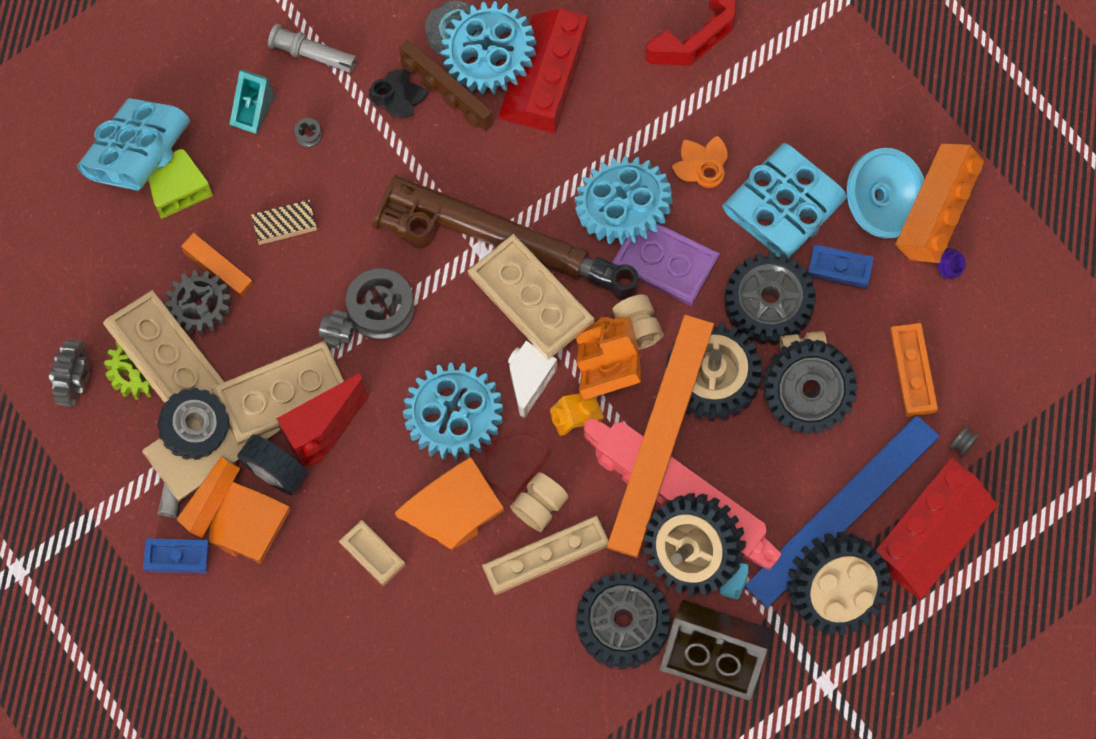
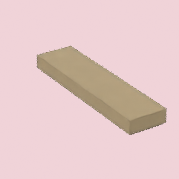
[482,515,609,596]

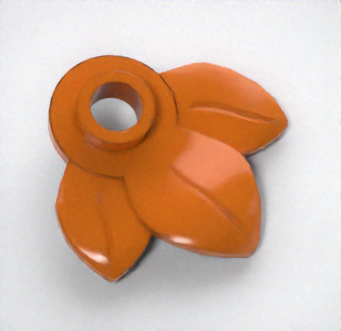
[672,136,728,188]

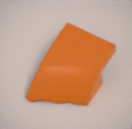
[575,317,641,400]
[395,457,504,550]
[209,482,291,564]

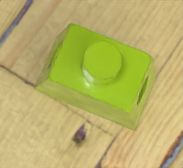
[148,149,213,219]

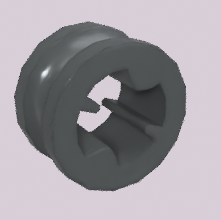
[294,118,322,148]
[950,426,980,457]

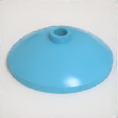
[847,148,924,238]

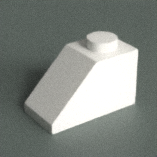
[508,341,558,418]

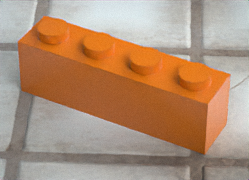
[895,143,984,263]

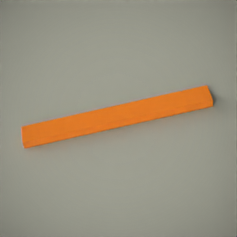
[607,315,714,558]

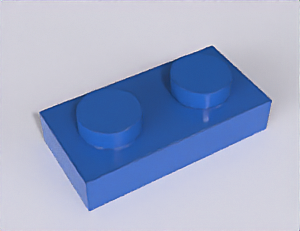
[808,244,874,289]
[143,538,210,574]

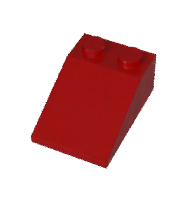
[276,373,368,467]

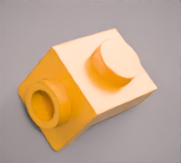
[550,393,604,436]

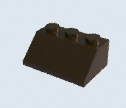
[660,600,774,701]

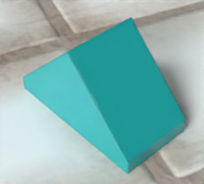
[229,70,274,134]

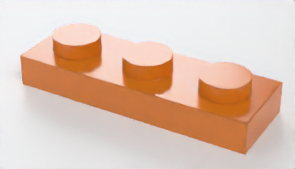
[890,323,938,417]

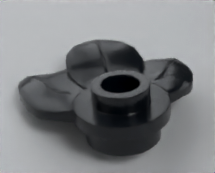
[369,69,428,118]

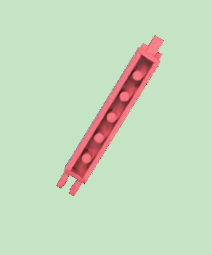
[583,418,781,570]

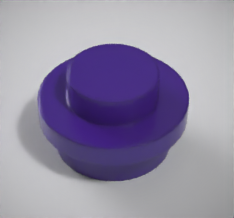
[937,248,965,279]

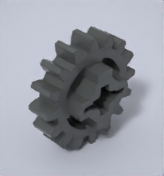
[164,270,232,336]
[49,339,90,407]

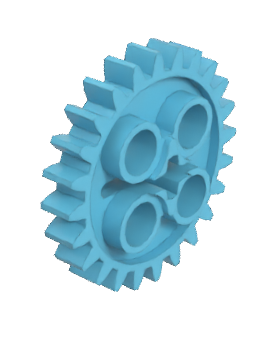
[441,1,537,95]
[575,156,673,245]
[403,363,504,461]

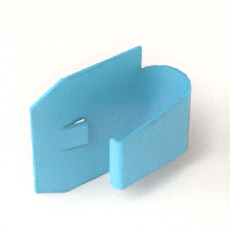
[720,563,748,600]

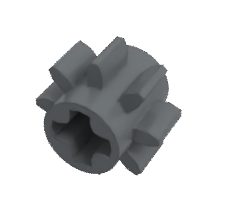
[319,309,355,349]

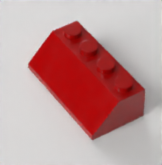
[498,8,588,133]
[876,458,997,600]

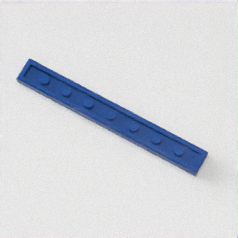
[744,415,940,610]

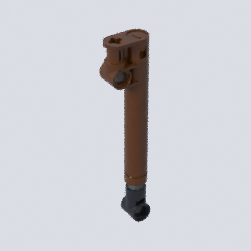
[372,175,638,300]

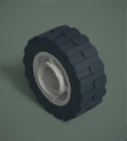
[157,388,229,460]
[237,434,308,496]

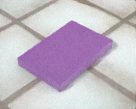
[612,223,720,307]

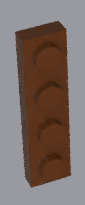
[399,39,494,132]

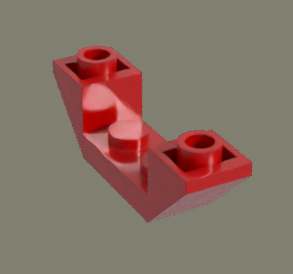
[645,0,735,66]

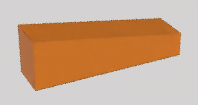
[181,232,254,298]
[177,456,240,538]

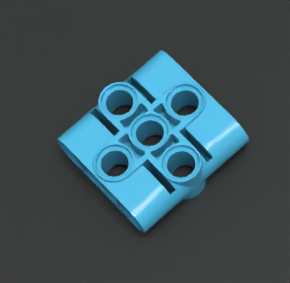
[77,98,190,191]
[722,143,847,260]

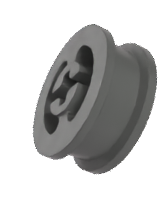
[346,268,414,340]

